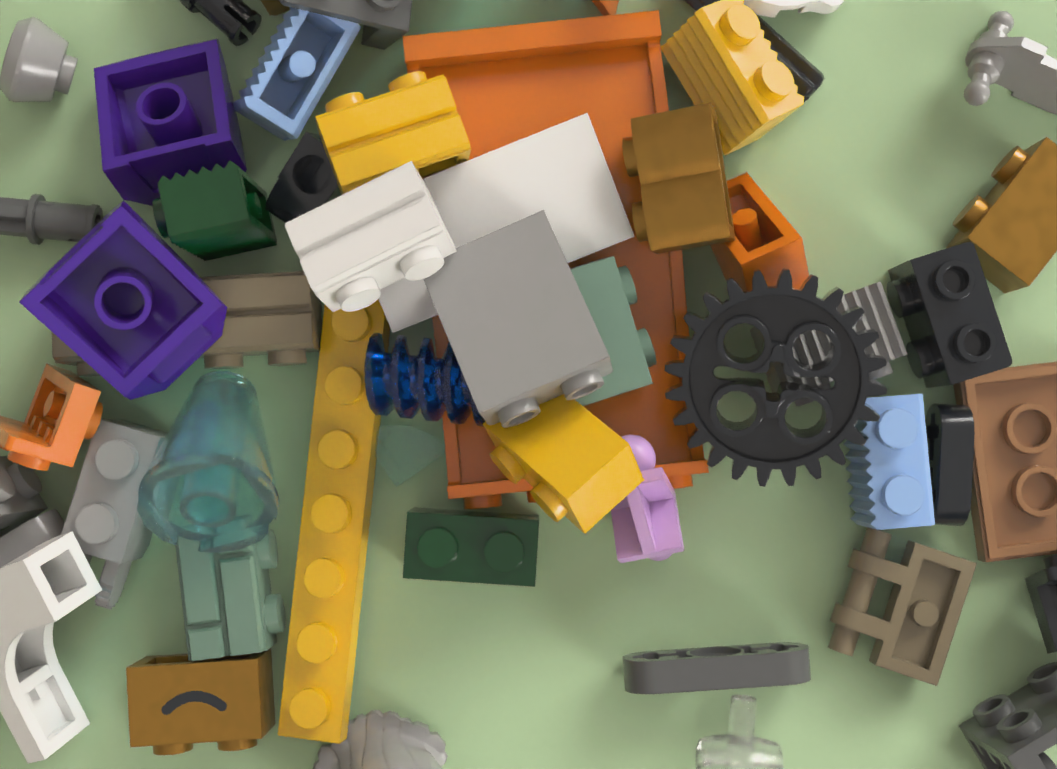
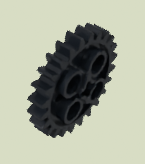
[664,268,887,487]

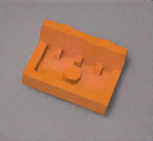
[0,363,103,471]

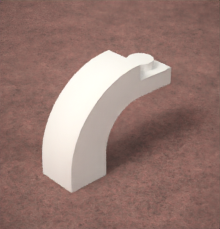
[0,531,102,764]

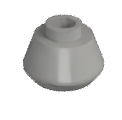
[0,17,78,102]

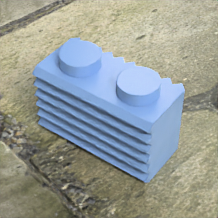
[233,7,361,141]
[844,393,935,530]

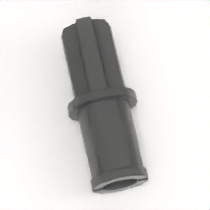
[0,194,103,245]

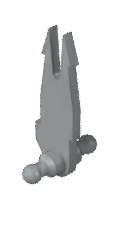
[964,11,1057,115]

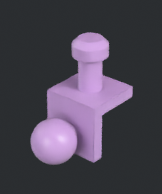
[611,435,684,563]

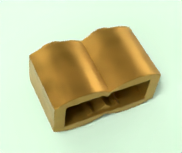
[622,102,735,254]

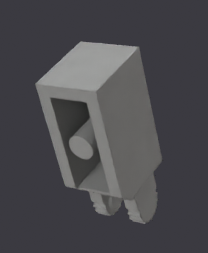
[61,419,183,610]

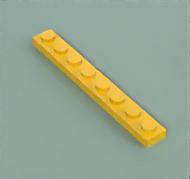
[278,299,390,744]

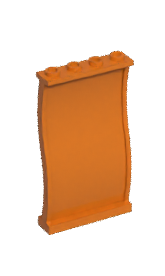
[403,10,709,509]

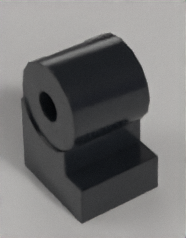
[265,132,341,223]

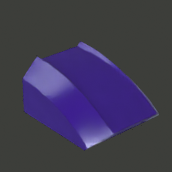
[94,39,247,206]
[19,200,227,400]

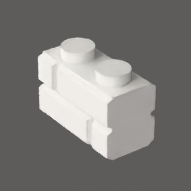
[284,161,457,312]

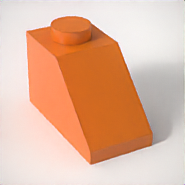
[710,172,809,291]

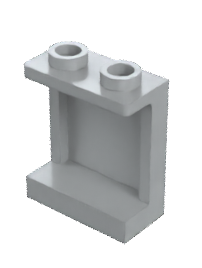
[423,210,613,428]

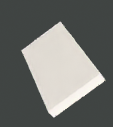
[379,113,635,333]

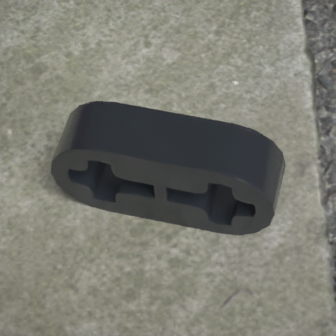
[925,403,975,526]

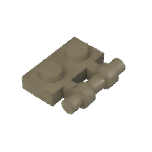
[828,527,977,686]

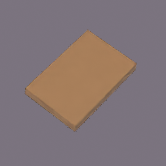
[953,361,1057,562]

